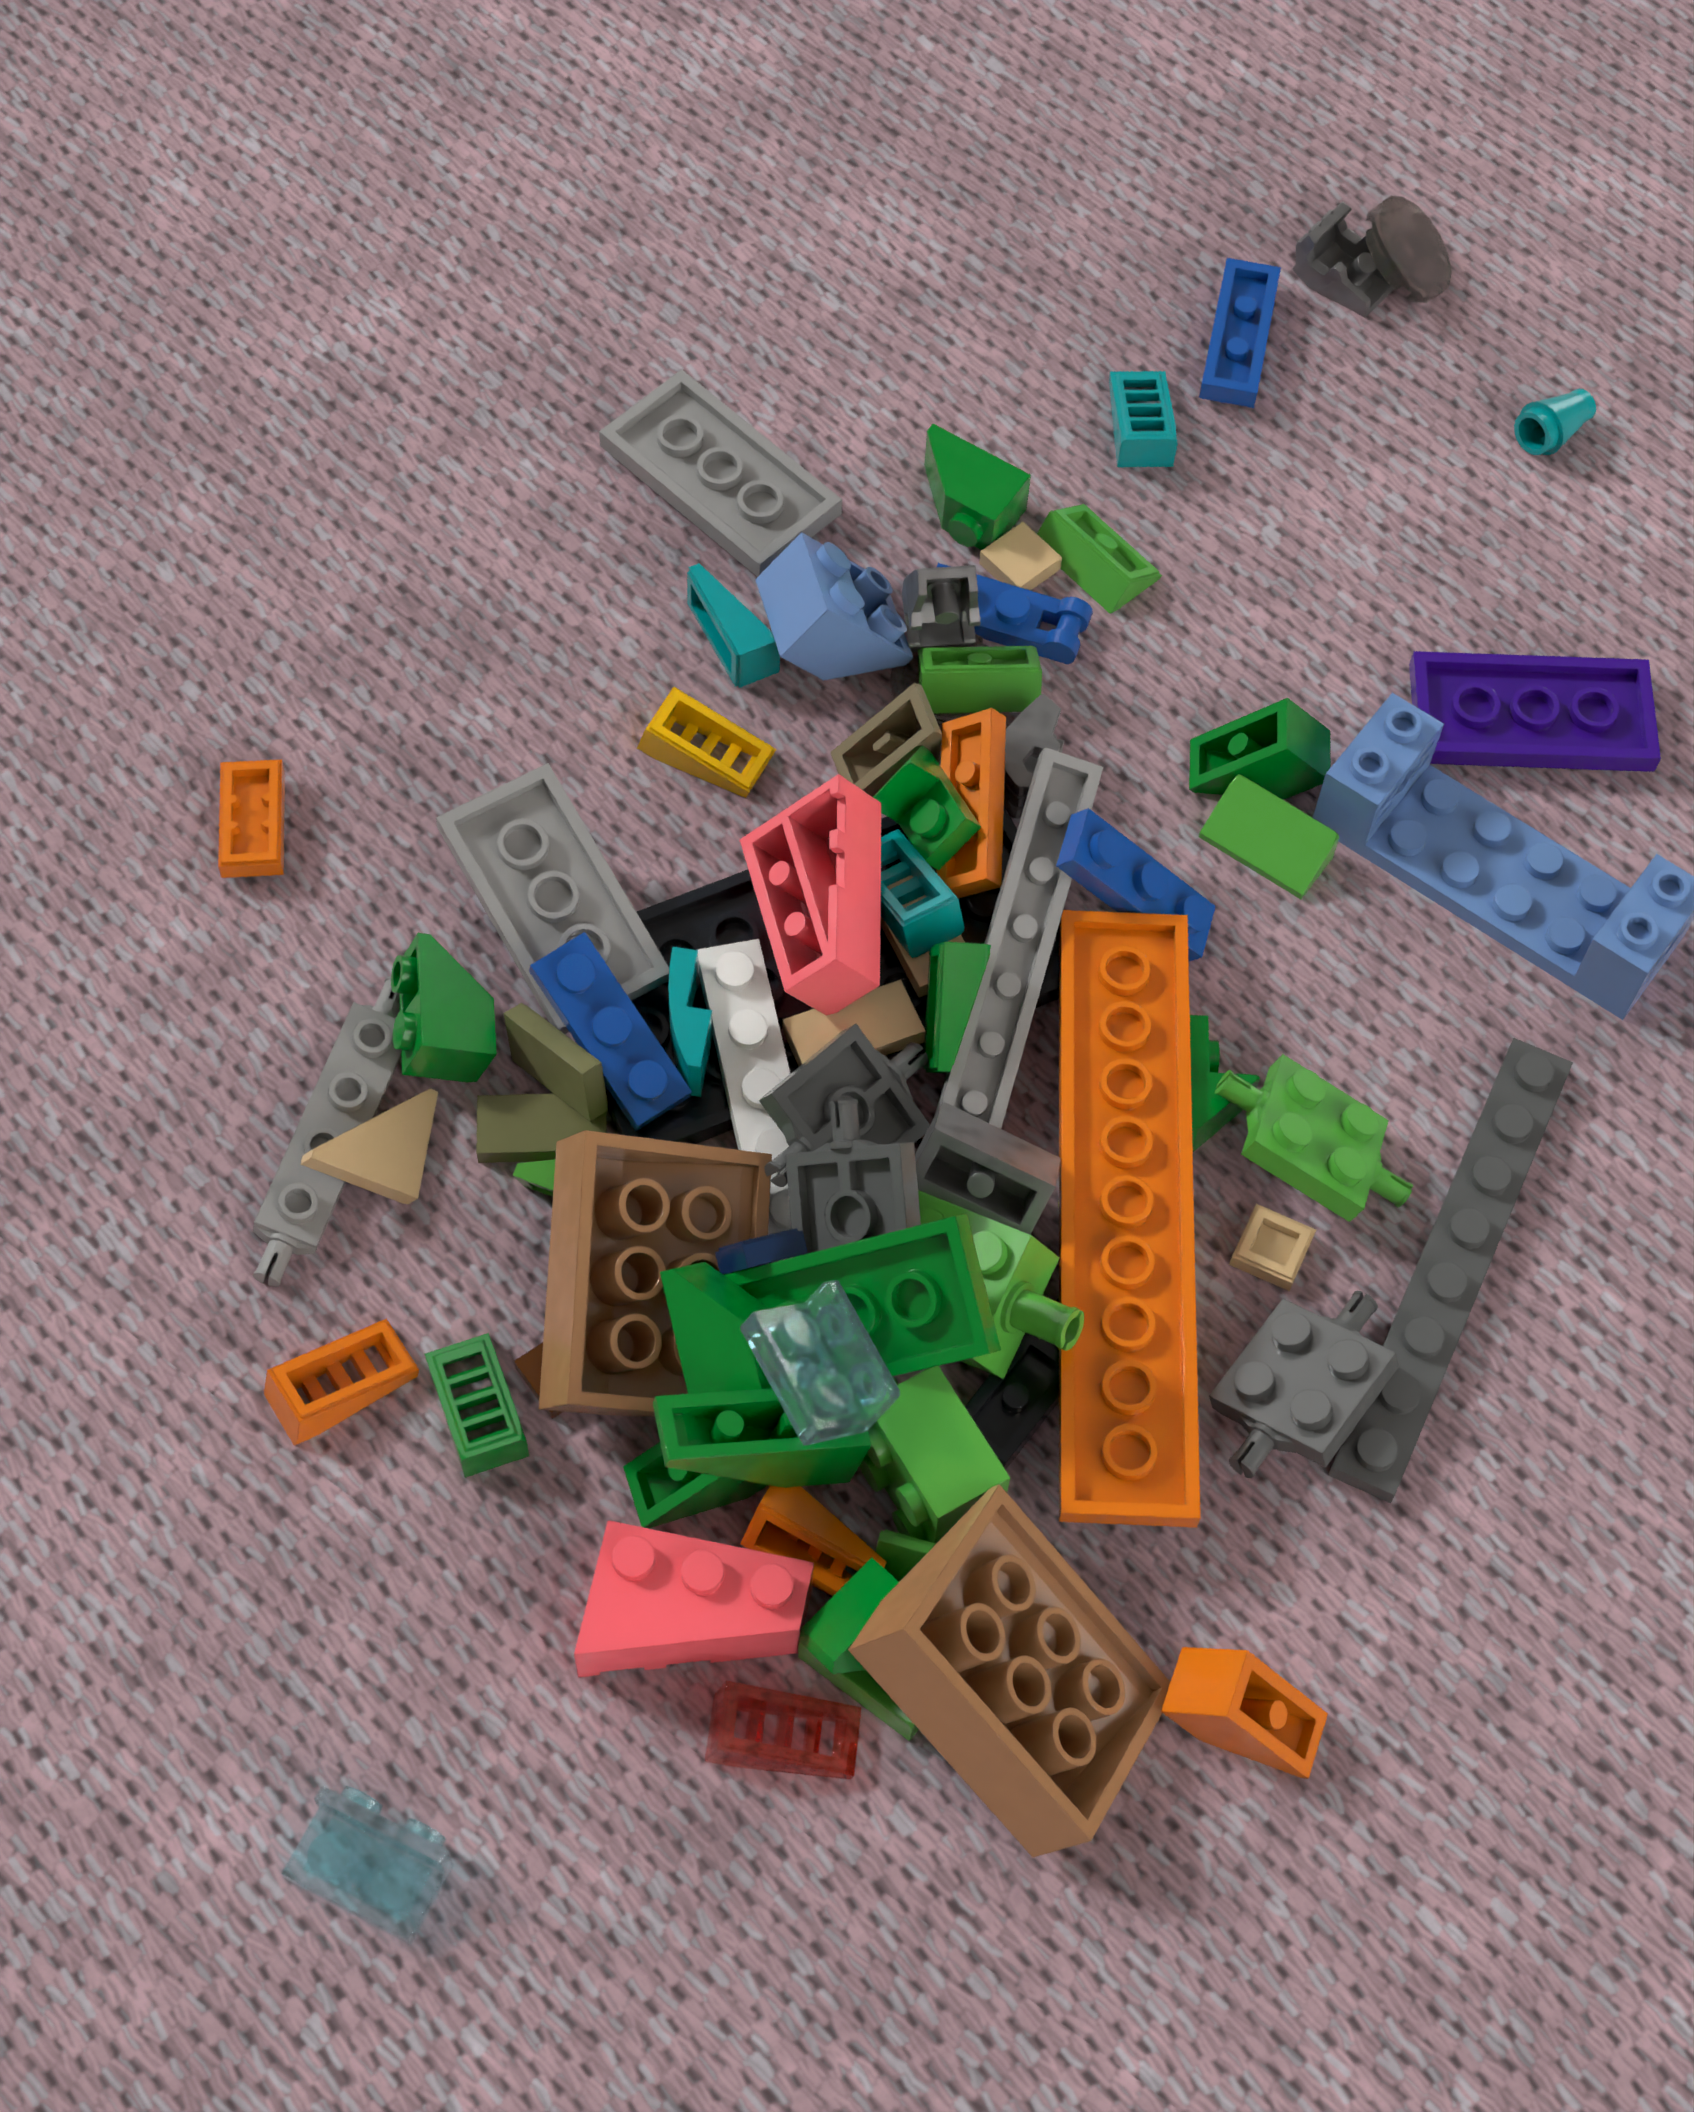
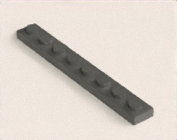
[1328,1038,1573,1503]

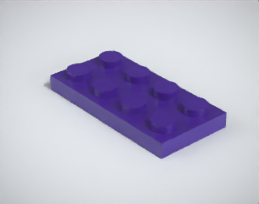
[1409,651,1661,772]

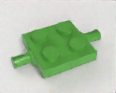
[1215,1054,1413,1222]

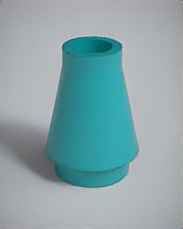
[1514,388,1596,455]

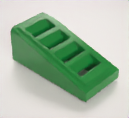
[923,941,991,1073]
[425,1333,530,1478]

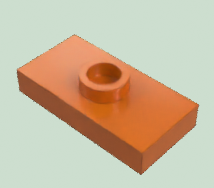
[218,759,285,878]

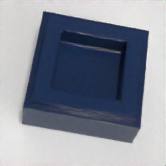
[715,1228,808,1275]

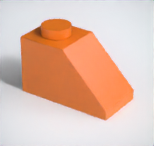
[1161,1647,1328,1779]

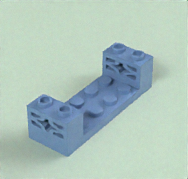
[1312,692,1694,1020]

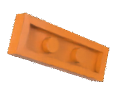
[937,708,1006,898]

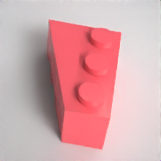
[740,774,881,1015]
[574,1520,814,1678]

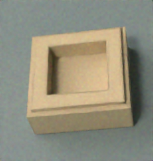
[979,522,1062,591]
[1229,1204,1316,1291]

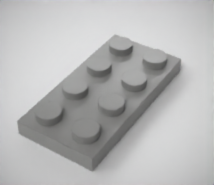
[599,369,842,577]
[436,763,669,1034]

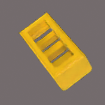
[637,687,777,798]

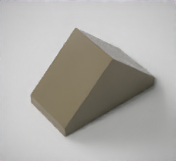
[830,683,942,797]

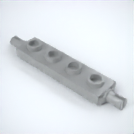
[253,976,401,1287]

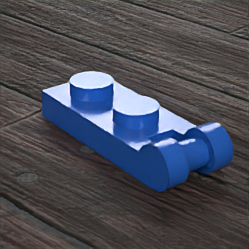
[936,563,1093,664]

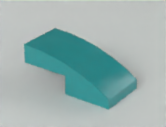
[668,947,712,1097]

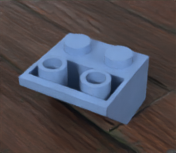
[755,532,913,681]

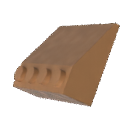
[539,1130,772,1417]
[848,1484,1170,1857]

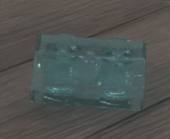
[740,1280,900,1446]
[281,1786,454,1945]

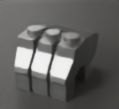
[1292,201,1398,318]
[902,565,981,652]
[1004,694,1064,819]

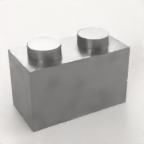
[915,1101,1061,1234]

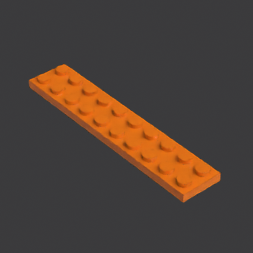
[1059,910,1201,1528]

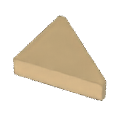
[301,1089,438,1204]

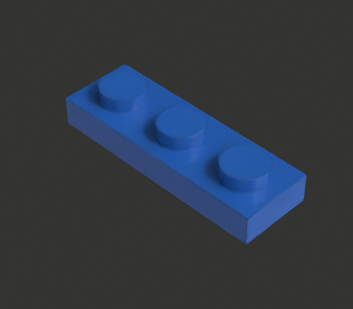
[1199,258,1281,408]
[1056,808,1216,961]
[529,932,692,1131]

